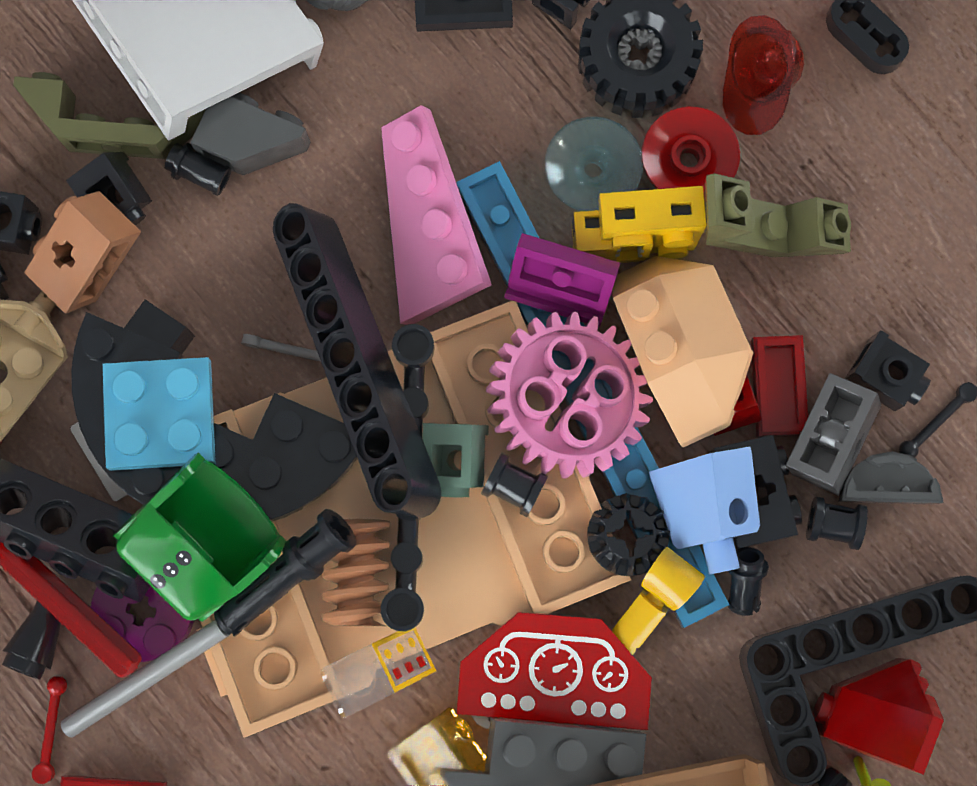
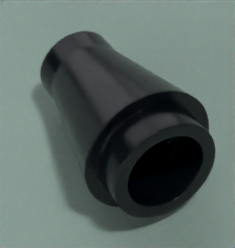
[2,601,61,680]

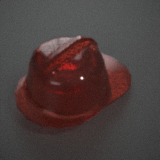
[722,15,805,135]

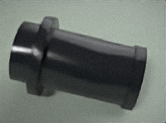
[164,143,231,196]
[728,547,769,616]

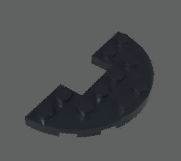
[71,312,357,522]

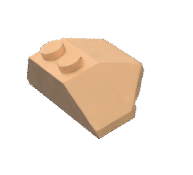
[612,256,753,448]

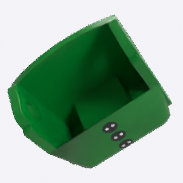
[113,452,286,622]

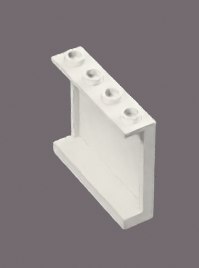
[72,0,324,141]

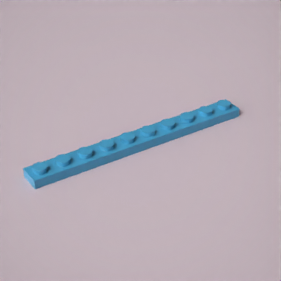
[456,161,730,628]

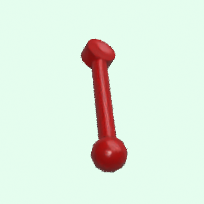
[32,676,67,784]

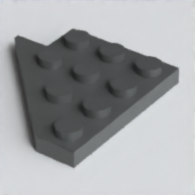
[440,718,647,786]

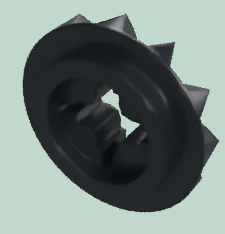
[587,493,671,576]

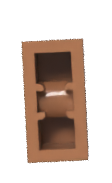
[24,191,141,314]

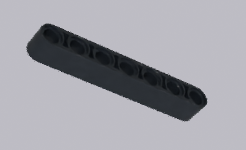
[273,203,441,518]

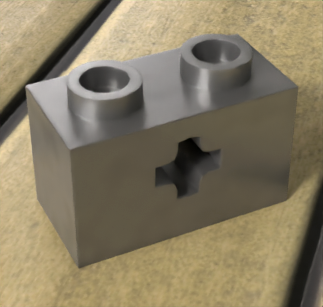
[786,373,881,496]

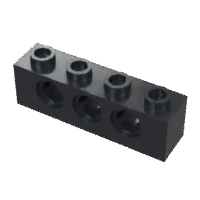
[0,458,150,602]

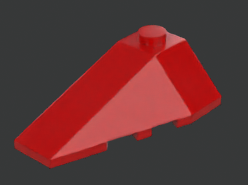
[812,658,944,775]

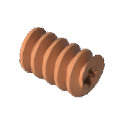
[322,519,390,626]

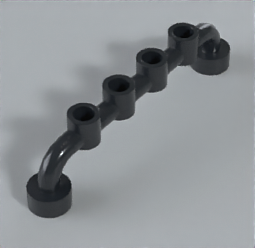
[381,324,435,631]

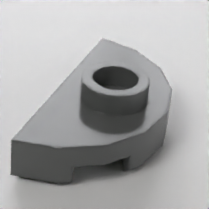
[838,451,944,504]

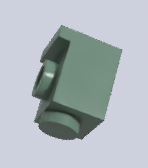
[422,423,489,497]

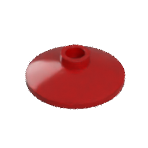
[641,106,740,193]

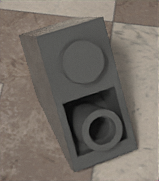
[190,92,311,175]

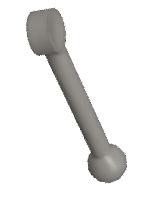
[241,334,321,362]

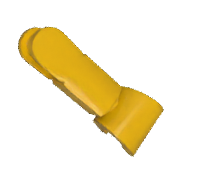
[612,547,705,655]

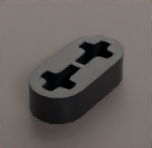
[826,0,909,74]

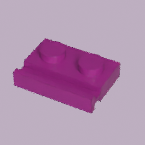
[504,233,620,328]

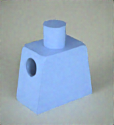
[649,447,760,575]

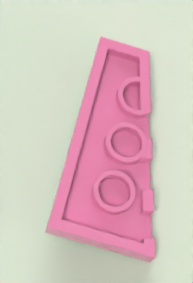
[381,105,492,325]

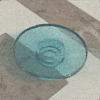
[545,117,643,211]

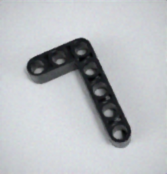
[739,575,977,786]

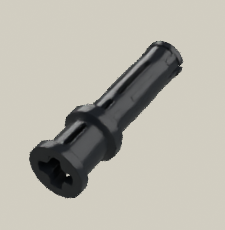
[214,509,357,636]

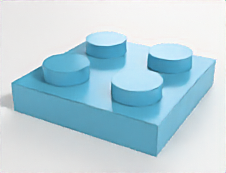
[103,357,216,471]

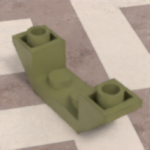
[13,72,206,159]
[704,173,851,257]

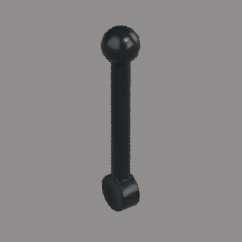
[899,382,977,458]

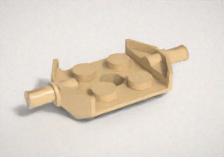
[0,291,68,442]

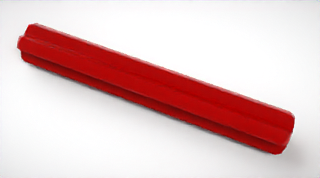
[0,542,142,678]

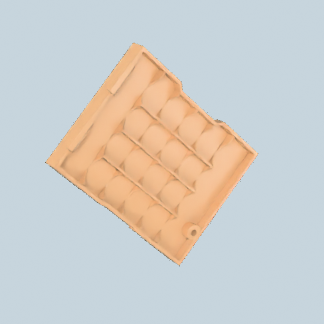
[196,301,631,738]

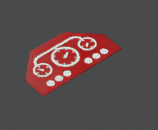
[457,612,652,730]

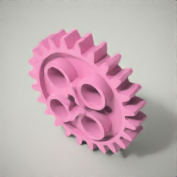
[486,312,653,479]

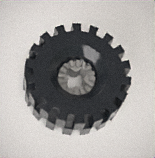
[578,0,703,118]

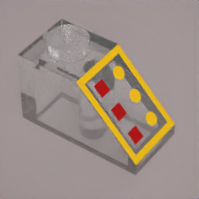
[319,627,436,719]

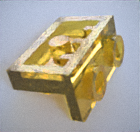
[386,707,486,786]

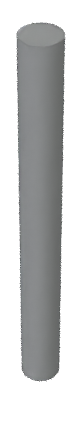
[61,620,230,738]

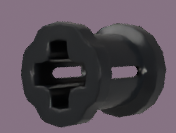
[481,453,548,517]
[806,497,868,550]

